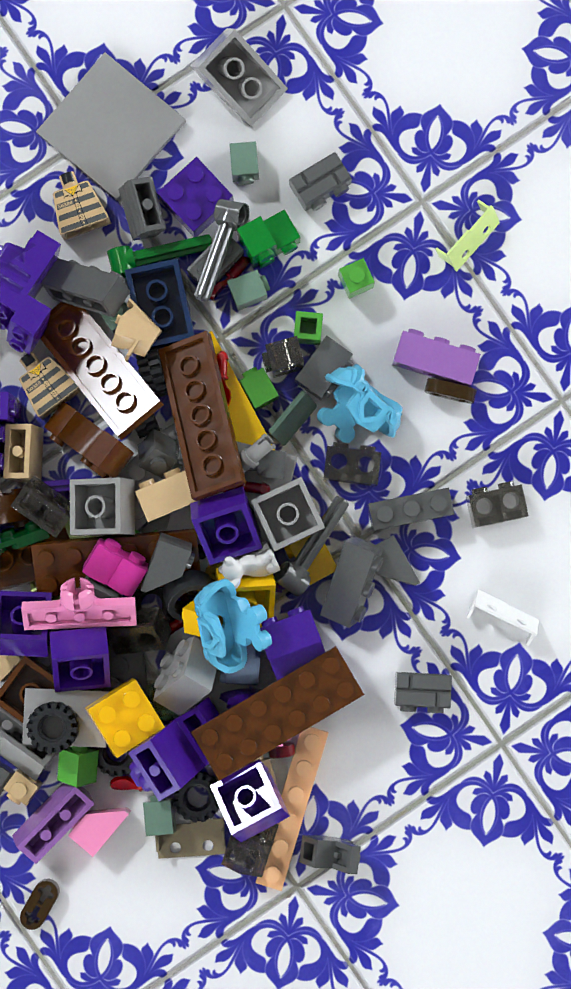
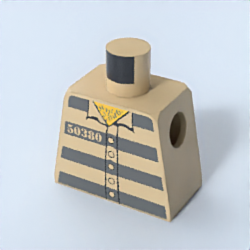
[53,171,111,241]
[19,352,81,420]

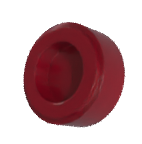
[268,742,296,759]

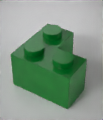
[237,209,300,268]

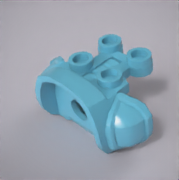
[317,364,403,443]
[194,579,272,674]

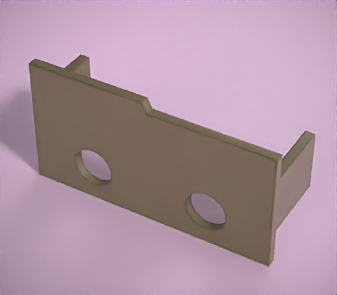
[155,818,226,859]

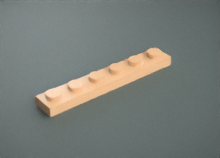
[256,727,328,891]

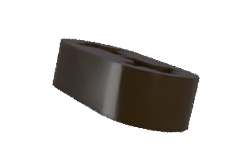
[424,378,477,404]
[20,879,60,930]

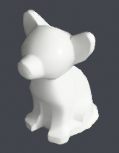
[218,541,280,589]

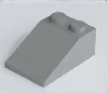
[190,28,288,126]

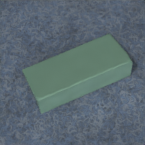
[269,391,317,446]

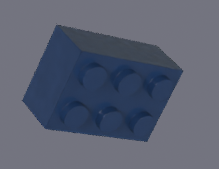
[125,258,195,349]

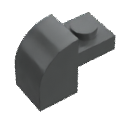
[299,835,361,874]

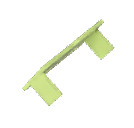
[435,200,500,272]

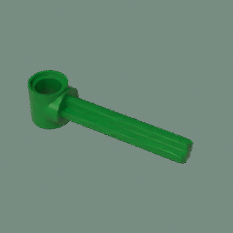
[107,234,213,278]

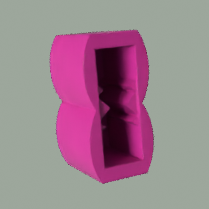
[82,538,148,597]

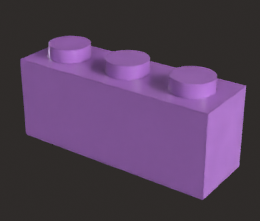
[392,329,481,387]
[12,783,95,864]

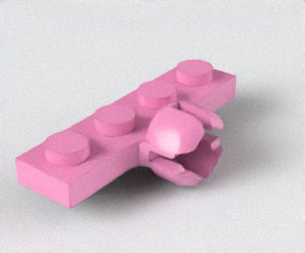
[21,578,137,630]

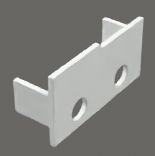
[467,589,539,647]

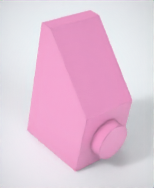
[68,807,131,857]

